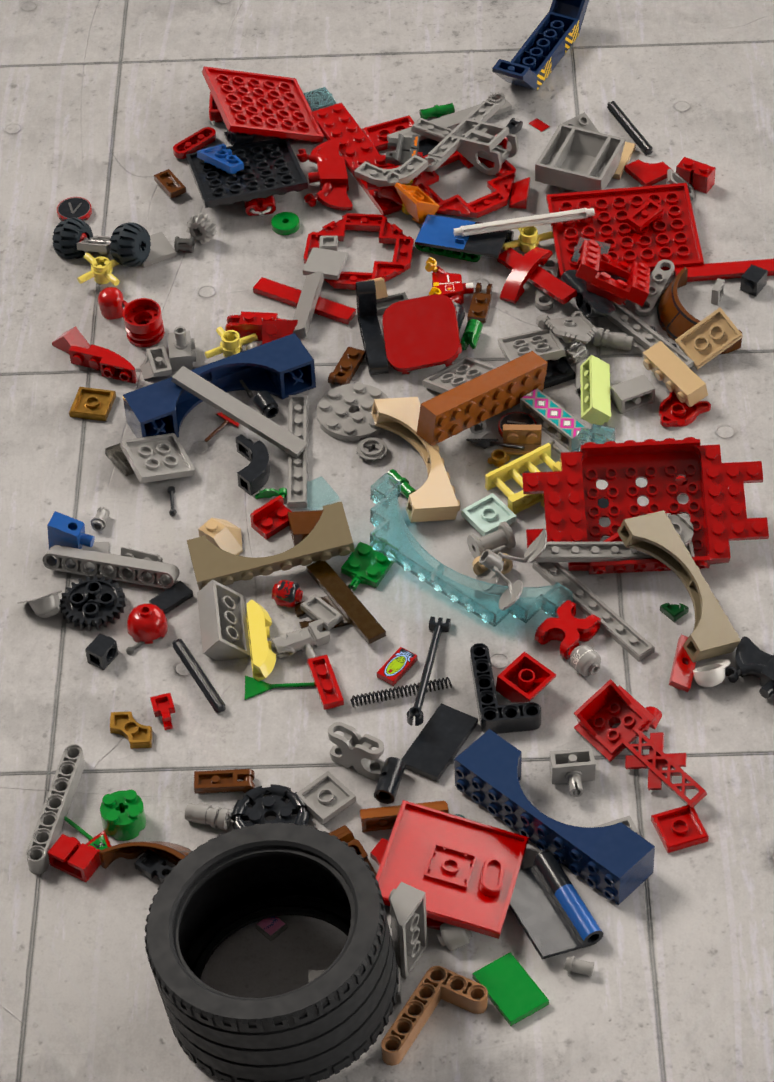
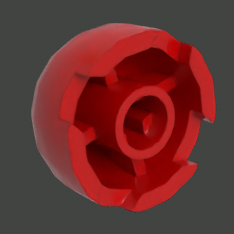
[127,604,168,644]

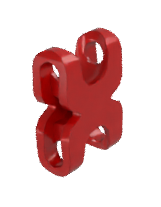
[535,600,601,659]

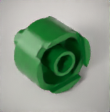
[100,790,146,841]

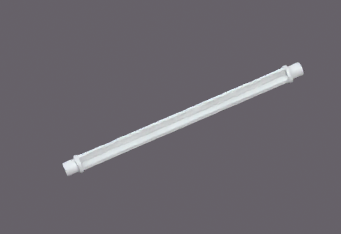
[453,208,595,237]

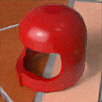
[98,287,128,320]

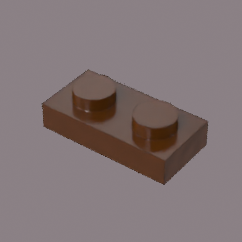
[154,169,186,199]

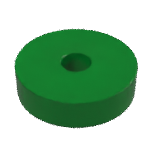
[271,212,300,235]

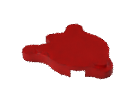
[659,391,711,427]

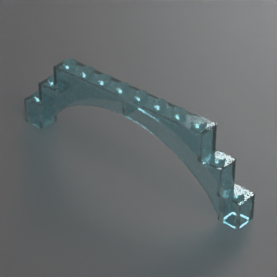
[370,473,573,627]

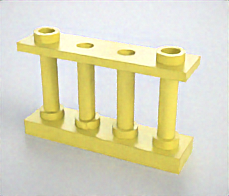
[485,443,555,514]

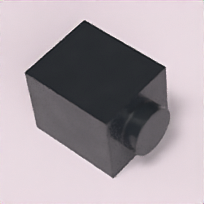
[740,264,768,296]

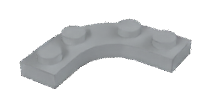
[354,155,429,187]

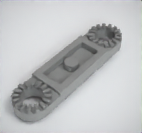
[535,258,558,311]
[635,260,675,317]

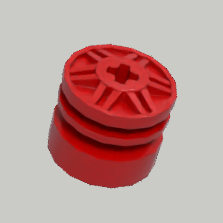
[123,298,165,347]

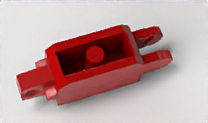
[225,311,286,341]

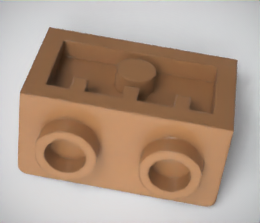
[503,424,542,455]

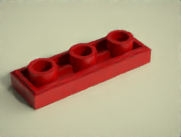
[669,634,696,692]

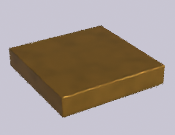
[69,387,116,421]

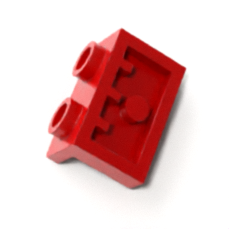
[250,495,292,540]

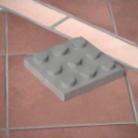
[498,328,566,362]
[422,356,497,394]
[120,433,195,483]

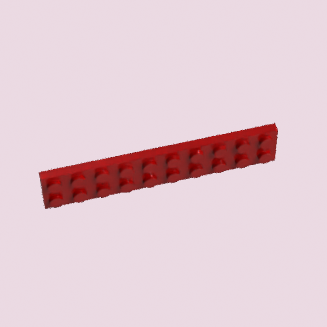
[311,102,403,216]

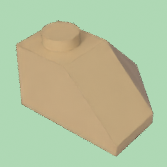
[198,518,243,555]

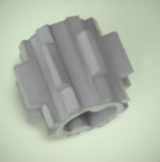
[564,341,588,366]

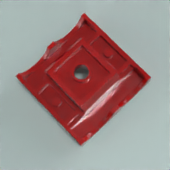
[575,239,650,306]

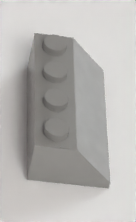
[197,579,250,661]
[389,882,428,979]

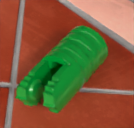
[460,319,483,351]

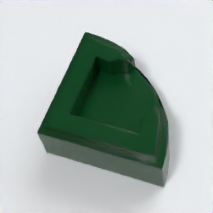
[660,603,689,622]

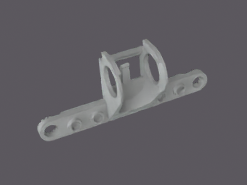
[423,92,519,175]

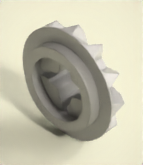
[357,438,387,462]

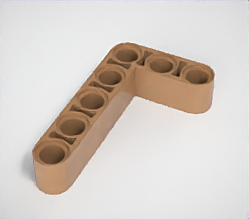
[381,966,488,1066]

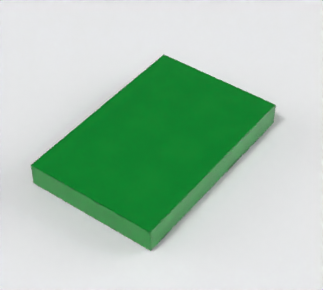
[472,952,549,1026]

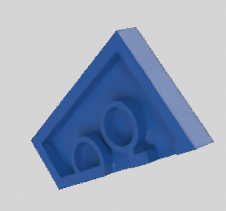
[197,143,244,174]

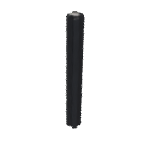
[607,101,653,155]
[172,639,226,713]

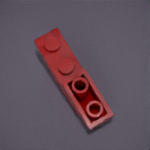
[69,344,137,384]

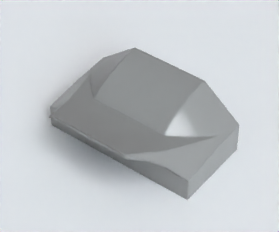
[140,345,173,380]

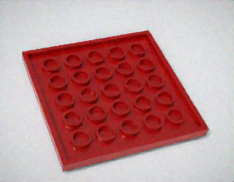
[202,66,324,142]

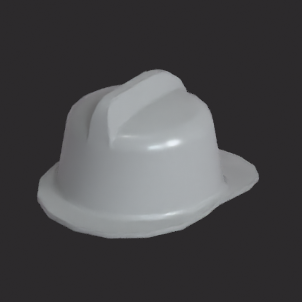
[17,590,62,618]

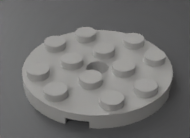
[316,382,388,442]

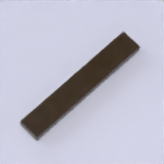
[306,560,386,644]

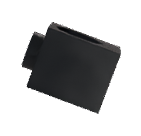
[85,633,118,670]

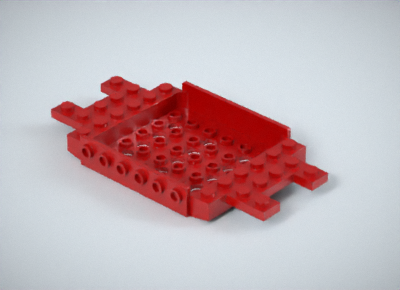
[522,437,769,574]

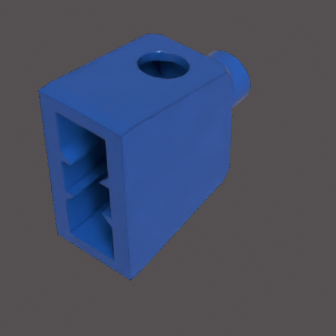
[47,511,95,549]

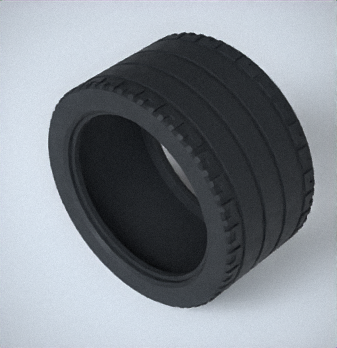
[145,823,399,1082]

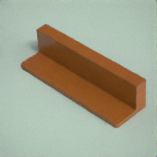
[360,800,448,832]

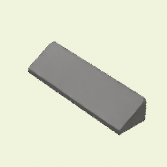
[293,271,324,336]

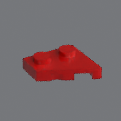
[262,320,298,345]

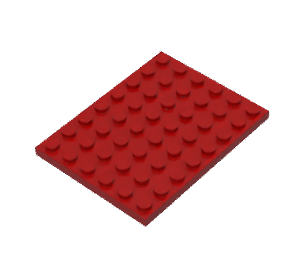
[546,183,704,279]

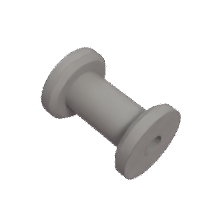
[467,521,516,558]

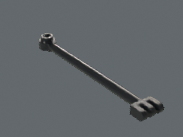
[407,616,451,726]

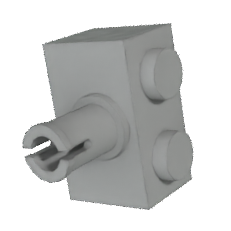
[168,326,196,371]
[549,747,596,797]

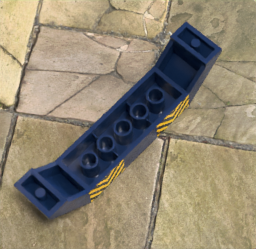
[492,0,589,90]

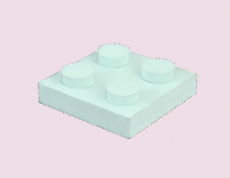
[461,493,517,536]

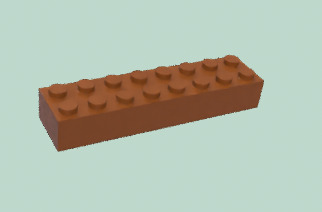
[416,351,548,446]

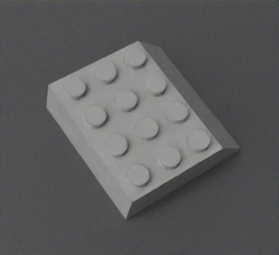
[535,123,625,192]

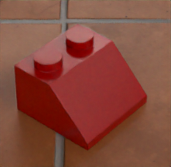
[496,651,556,702]

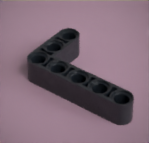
[356,280,389,376]
[470,643,541,734]

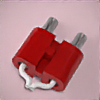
[244,195,276,216]

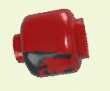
[272,580,303,608]

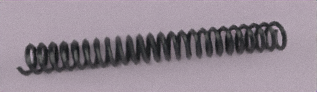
[350,677,452,708]

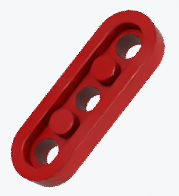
[173,127,216,159]

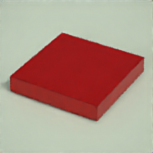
[651,805,709,853]

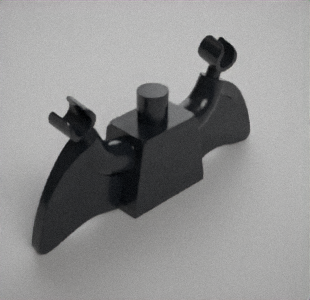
[725,636,774,699]

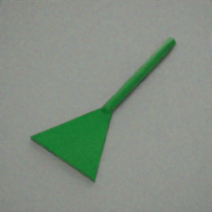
[245,675,315,700]

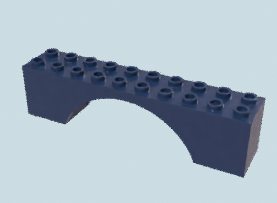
[123,333,316,438]
[454,729,655,905]

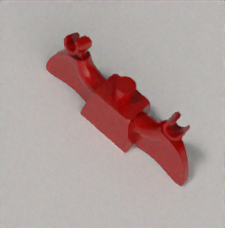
[297,138,353,210]

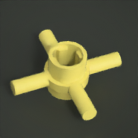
[503,226,553,253]
[77,253,120,286]
[205,327,258,359]

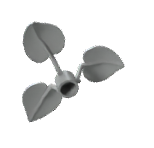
[476,528,547,611]

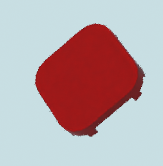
[382,294,462,374]

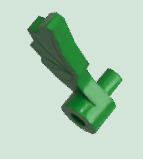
[255,487,287,500]

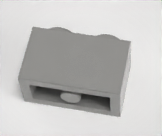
[611,375,655,414]

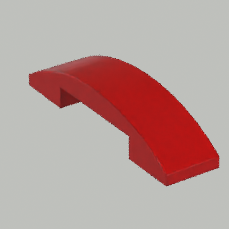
[500,247,553,304]

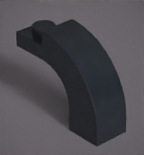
[236,434,270,496]

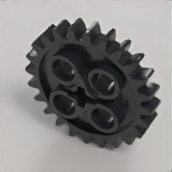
[60,575,126,631]

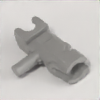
[271,619,330,659]

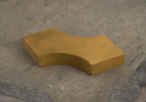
[110,712,152,749]

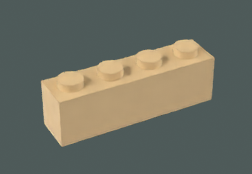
[643,341,708,407]

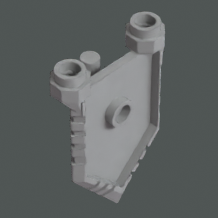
[536,311,598,344]

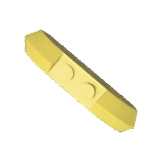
[246,599,276,681]

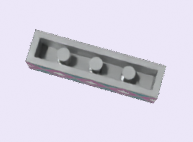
[520,389,589,452]

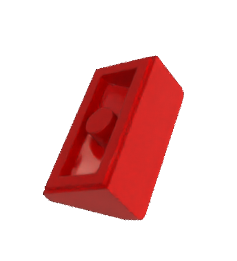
[509,177,530,209]

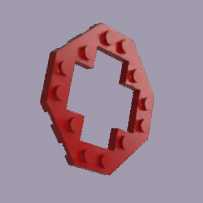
[411,150,516,218]
[303,213,414,290]

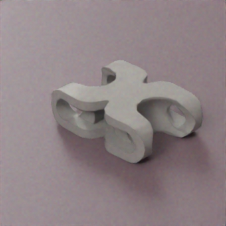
[328,722,384,780]

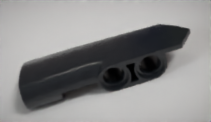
[561,270,616,318]

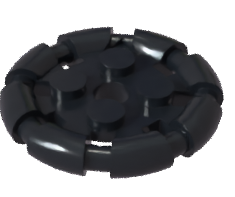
[231,784,310,829]

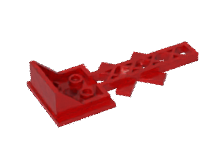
[573,679,707,809]

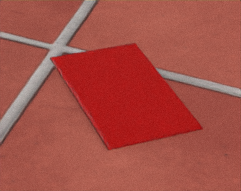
[529,118,550,132]

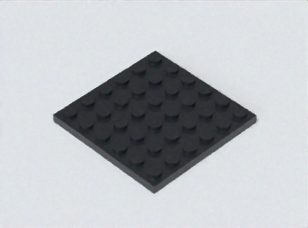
[186,137,308,208]

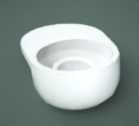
[693,659,730,687]

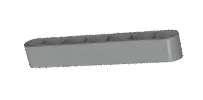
[42,545,180,589]
[26,744,85,874]

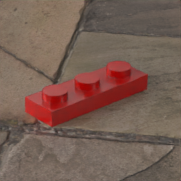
[307,655,344,710]

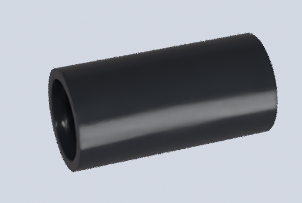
[374,757,406,804]

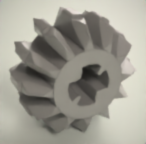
[186,213,217,244]

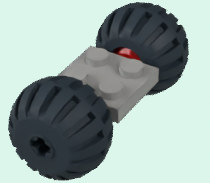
[52,218,151,267]

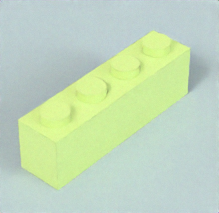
[580,355,611,428]

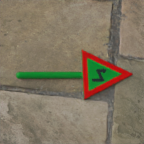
[64,816,111,852]

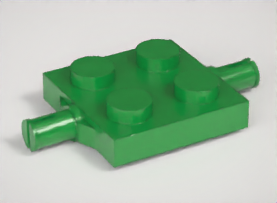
[341,540,395,591]

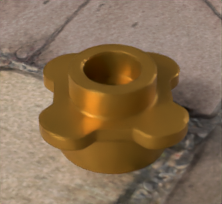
[488,449,510,468]

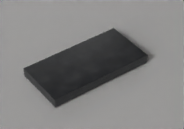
[401,703,478,782]

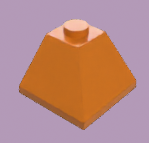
[394,183,439,224]

